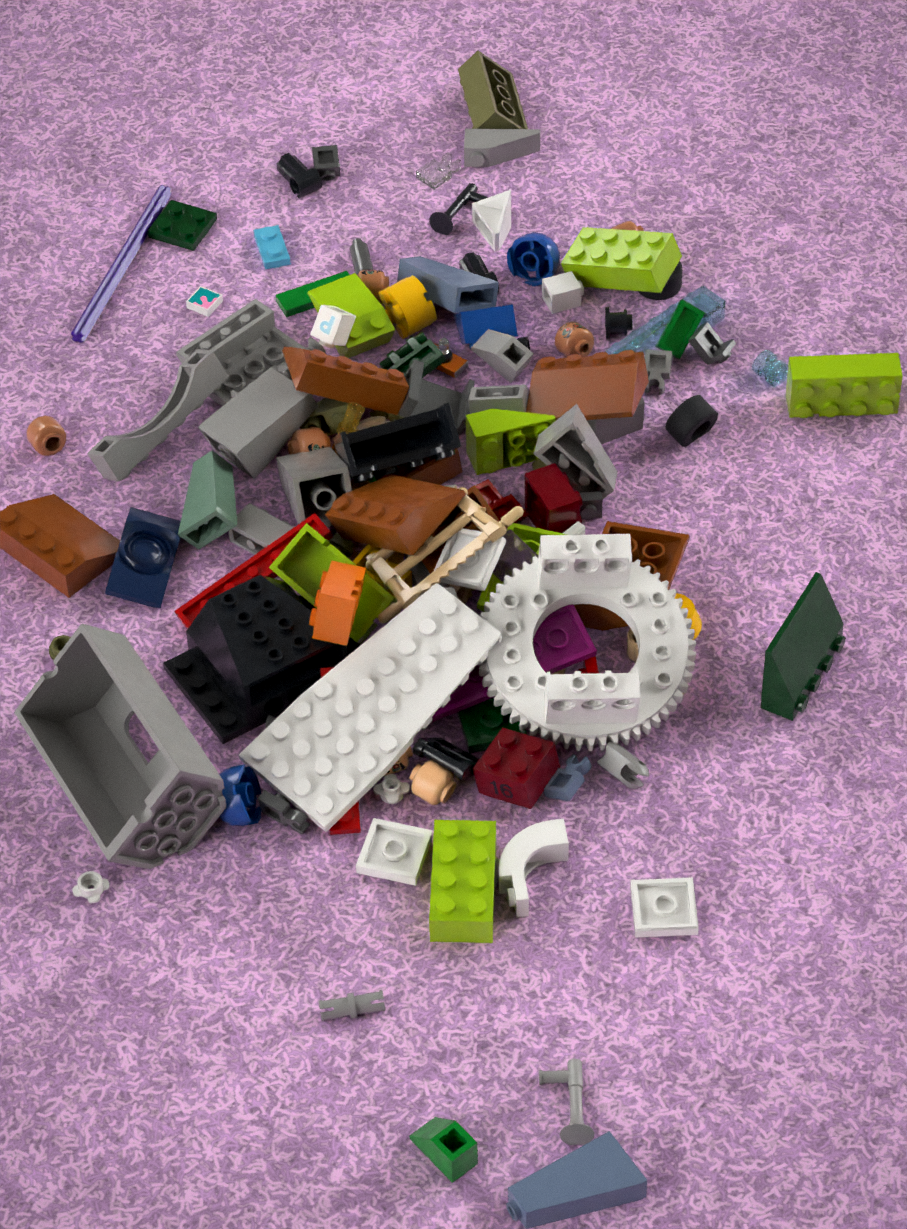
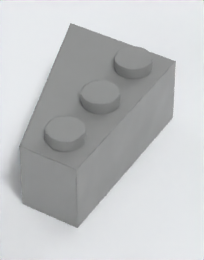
[534,404,618,499]

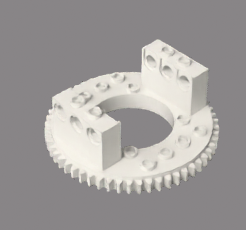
[477,534,696,751]

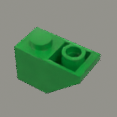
[409,1117,478,1183]

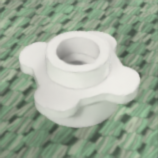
[373,774,410,804]
[72,871,110,903]

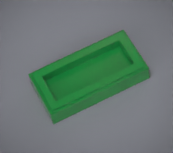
[655,299,705,360]

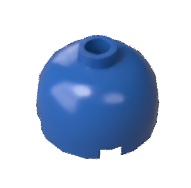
[507,232,560,287]
[219,764,262,826]

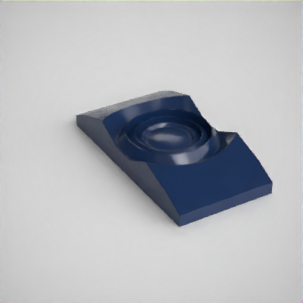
[105,507,181,608]

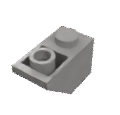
[471,329,534,383]

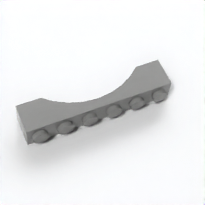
[87,349,229,481]

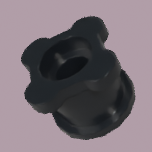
[605,307,633,339]

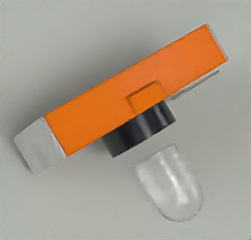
[434,338,468,378]

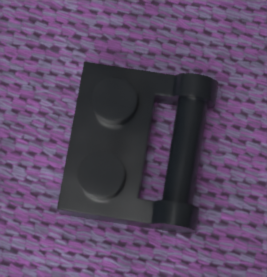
[413,738,479,781]

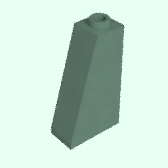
[178,450,237,550]

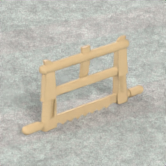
[365,486,524,624]

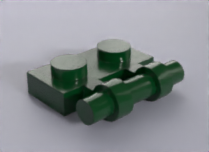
[379,332,446,378]

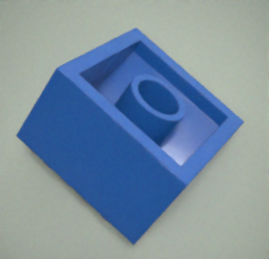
[454,304,518,349]

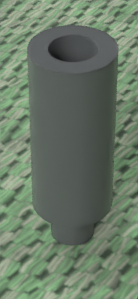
[349,238,374,275]

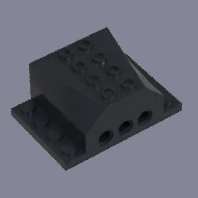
[163,575,360,744]

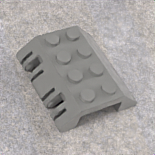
[176,299,326,406]

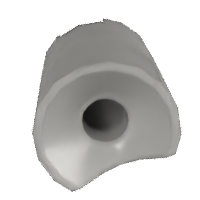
[597,741,649,789]

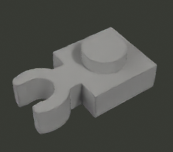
[644,350,673,394]

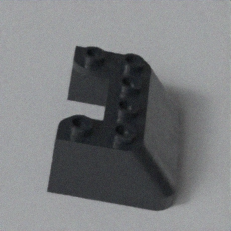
[333,403,461,484]

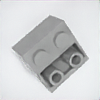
[468,385,529,414]

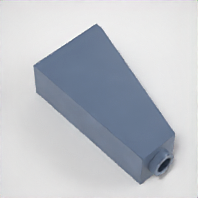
[397,256,499,313]
[506,1131,647,1229]

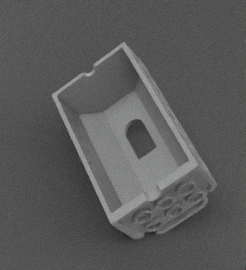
[14,624,226,869]

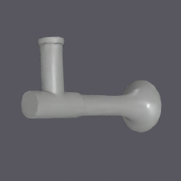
[539,1059,595,1145]

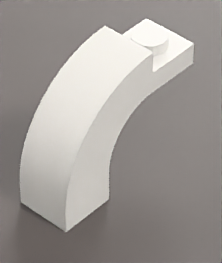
[499,819,569,918]

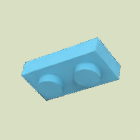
[253,225,291,270]

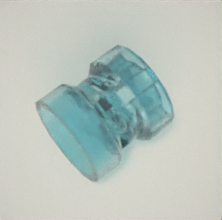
[752,350,788,387]

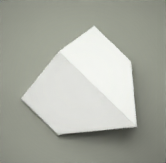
[472,190,511,252]

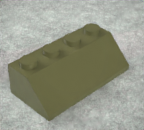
[458,50,528,129]

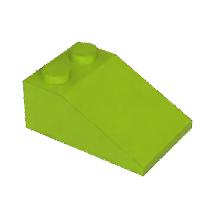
[308,273,395,358]

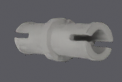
[319,990,386,1021]

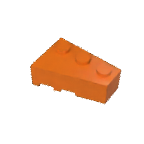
[309,561,366,646]

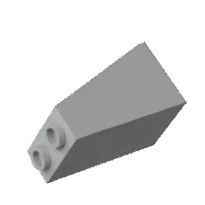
[198,367,318,479]
[276,447,352,527]

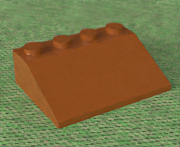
[282,346,409,415]
[526,350,649,420]
[325,475,466,556]
[0,494,120,598]
[574,521,690,631]

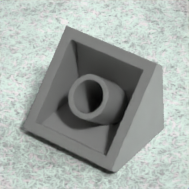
[587,397,645,444]

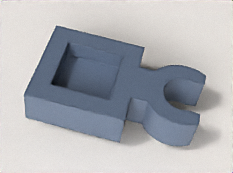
[543,754,592,801]

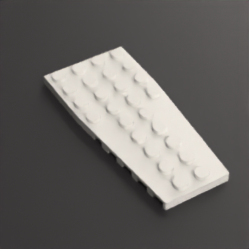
[239,583,502,832]

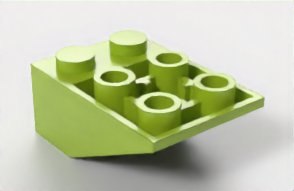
[466,409,556,475]

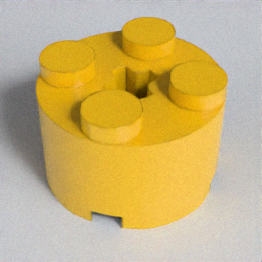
[378,275,437,339]

